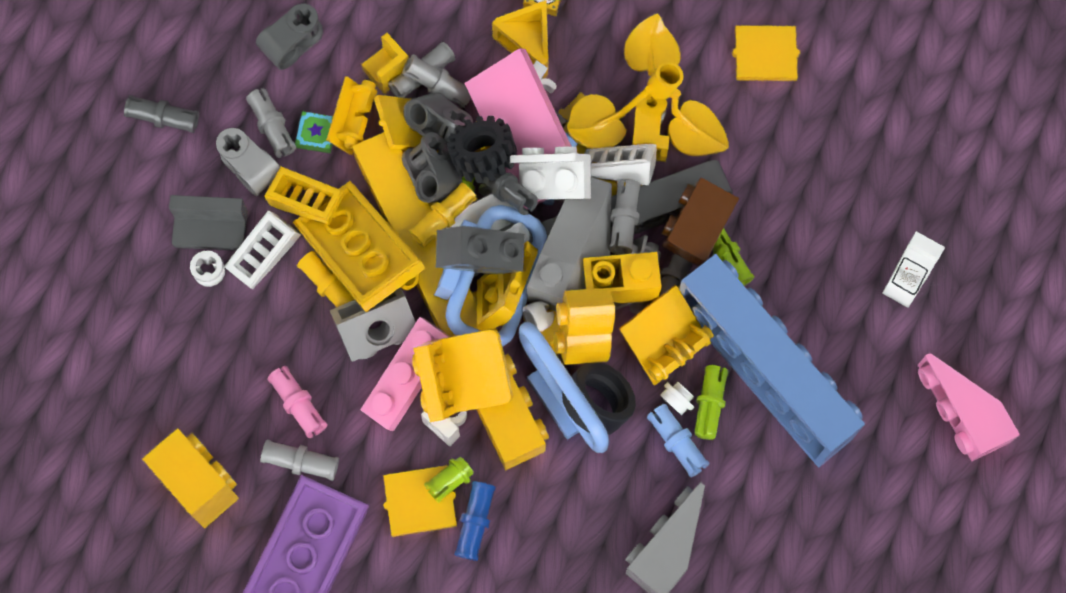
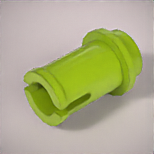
[424,457,474,503]

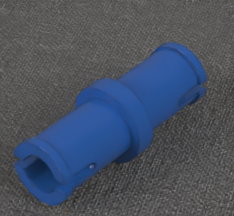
[454,481,496,561]

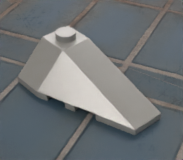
[527,177,612,311]

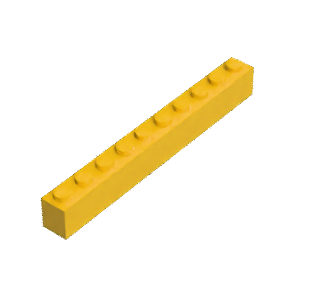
[352,132,549,471]

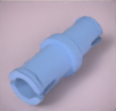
[647,404,710,477]

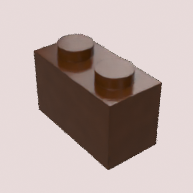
[661,177,739,267]

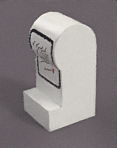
[882,231,945,308]

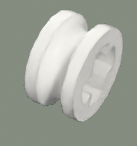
[190,251,225,287]

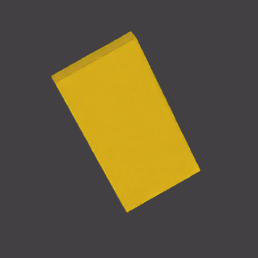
[293,181,426,312]

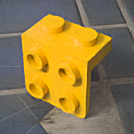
[412,329,513,422]

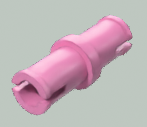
[267,366,327,438]

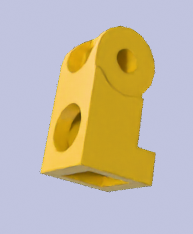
[632,94,669,162]

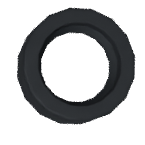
[562,362,636,435]

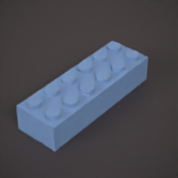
[679,254,865,468]

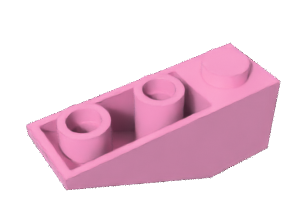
[918,353,1020,462]

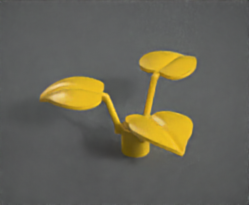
[566,14,729,156]

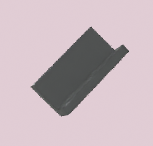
[169,195,248,251]

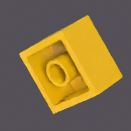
[142,428,239,528]

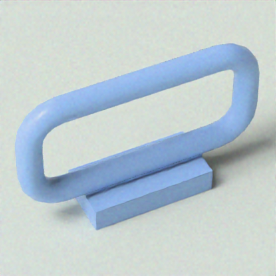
[434,205,547,347]
[519,322,609,453]

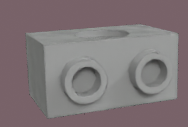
[330,288,416,362]

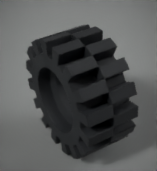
[447,116,517,183]

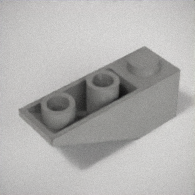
[625,482,705,593]

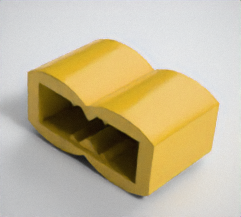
[554,288,615,365]

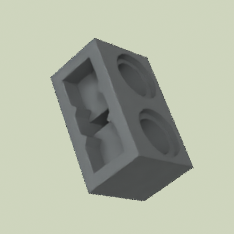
[436,226,525,275]

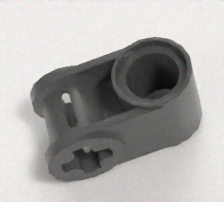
[256,3,323,70]
[404,92,473,144]
[402,132,463,203]

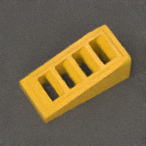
[265,166,345,224]

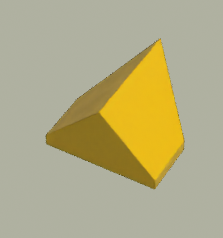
[492,0,548,79]

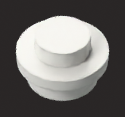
[660,382,694,415]

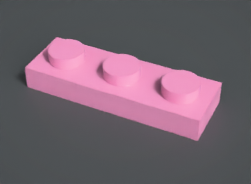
[361,317,451,431]

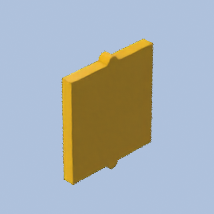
[732,26,800,81]
[374,95,438,153]
[383,465,457,537]

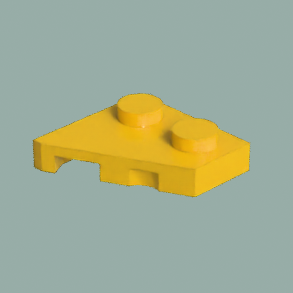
[477,241,538,331]

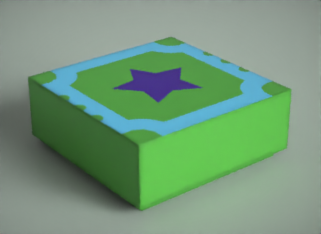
[295,111,333,154]

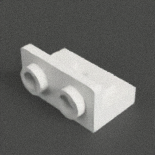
[510,147,591,200]

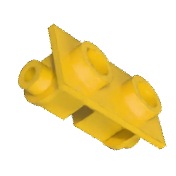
[326,76,377,155]

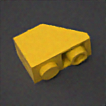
[583,252,661,304]

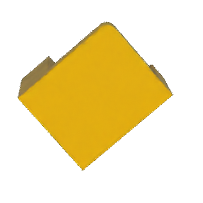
[361,33,409,94]

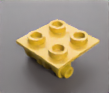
[619,285,714,386]

